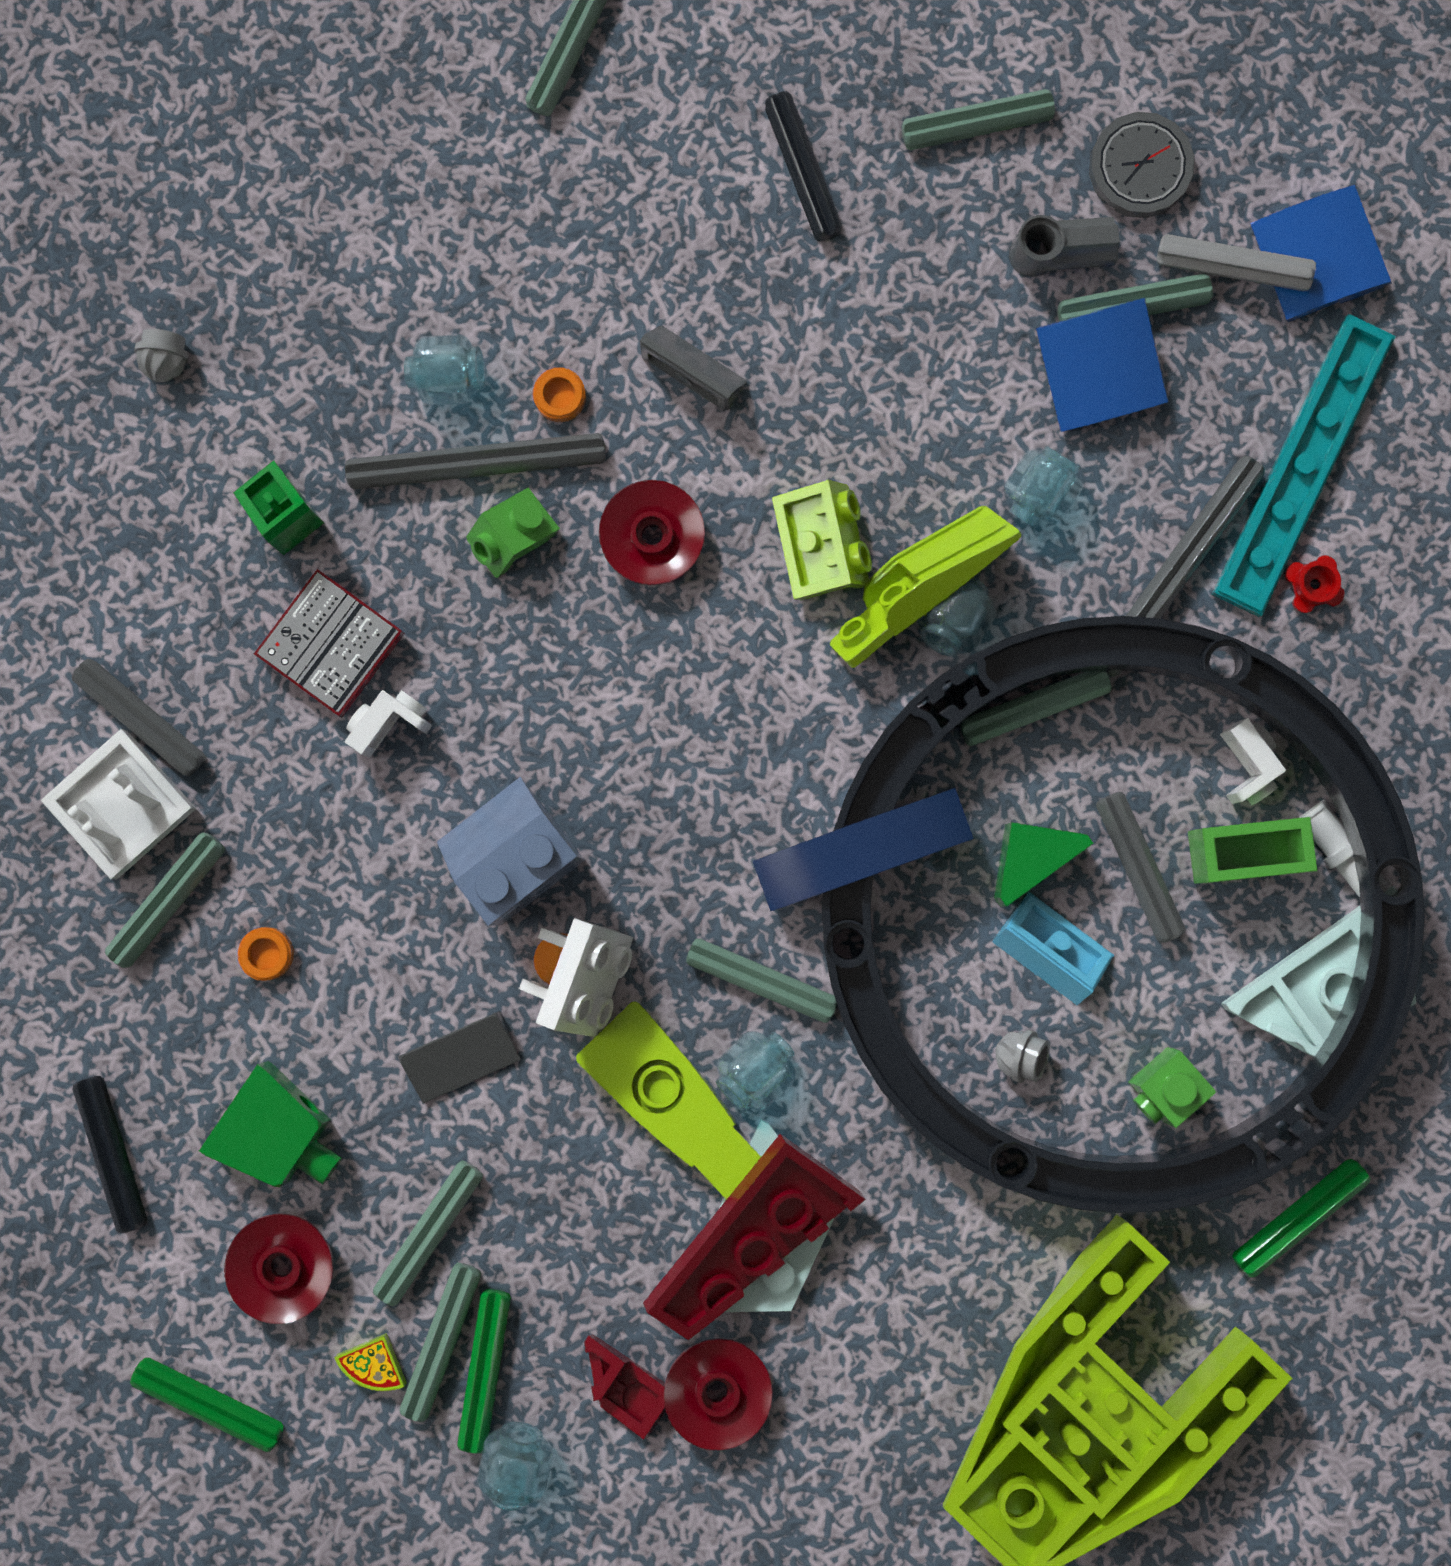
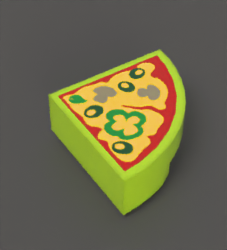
[334,1333,407,1391]

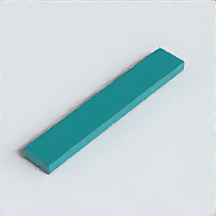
[1211,313,1396,617]

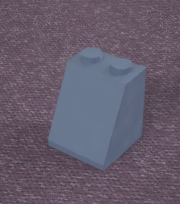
[437,777,585,926]

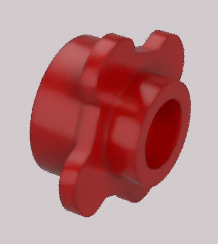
[1285,555,1345,613]

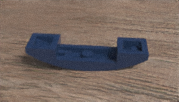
[753,788,974,912]

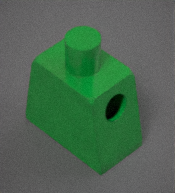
[199,1061,342,1188]

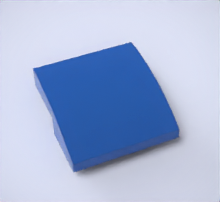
[1250,185,1392,322]
[1036,298,1169,432]

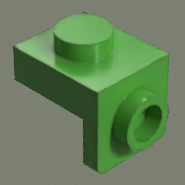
[466,487,560,578]

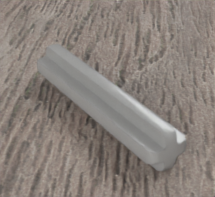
[1157,234,1316,291]

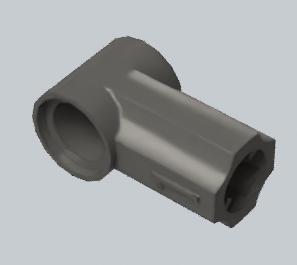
[1009,215,1120,277]

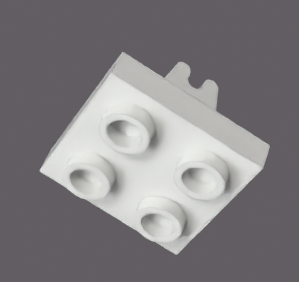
[41,729,197,880]
[519,918,634,1037]

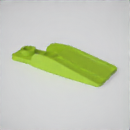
[830,506,1022,668]
[576,1001,761,1200]

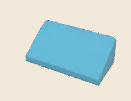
[992,892,1114,1005]

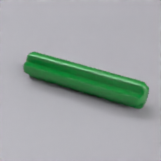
[1232,1159,1371,1278]
[457,1289,511,1454]
[130,1357,284,1452]

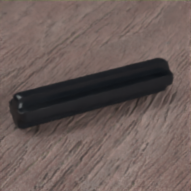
[765,91,842,242]
[72,1076,147,1234]

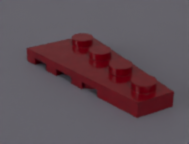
[643,1134,866,1340]

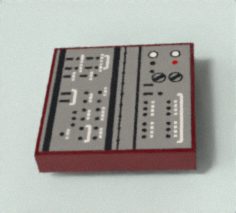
[254,569,405,718]

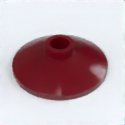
[599,480,705,585]
[224,1213,334,1324]
[664,1338,772,1450]

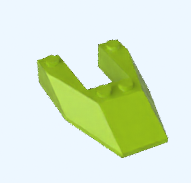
[943,1214,1293,1566]

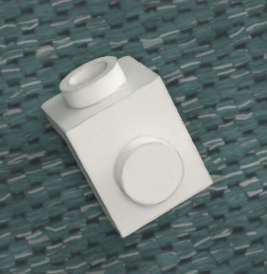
[344,690,433,758]
[1220,718,1286,805]

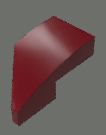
[584,1334,666,1440]

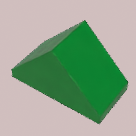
[233,460,325,555]
[994,822,1093,907]

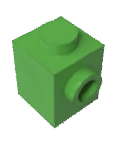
[1128,1047,1216,1128]

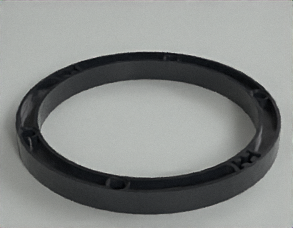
[822,616,1425,1213]

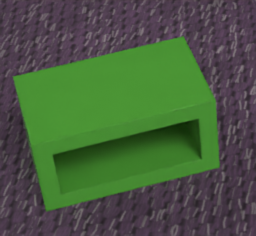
[1188,817,1317,884]

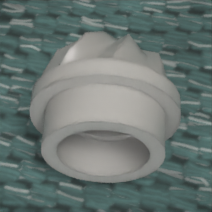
[134,329,189,382]
[995,1029,1050,1083]

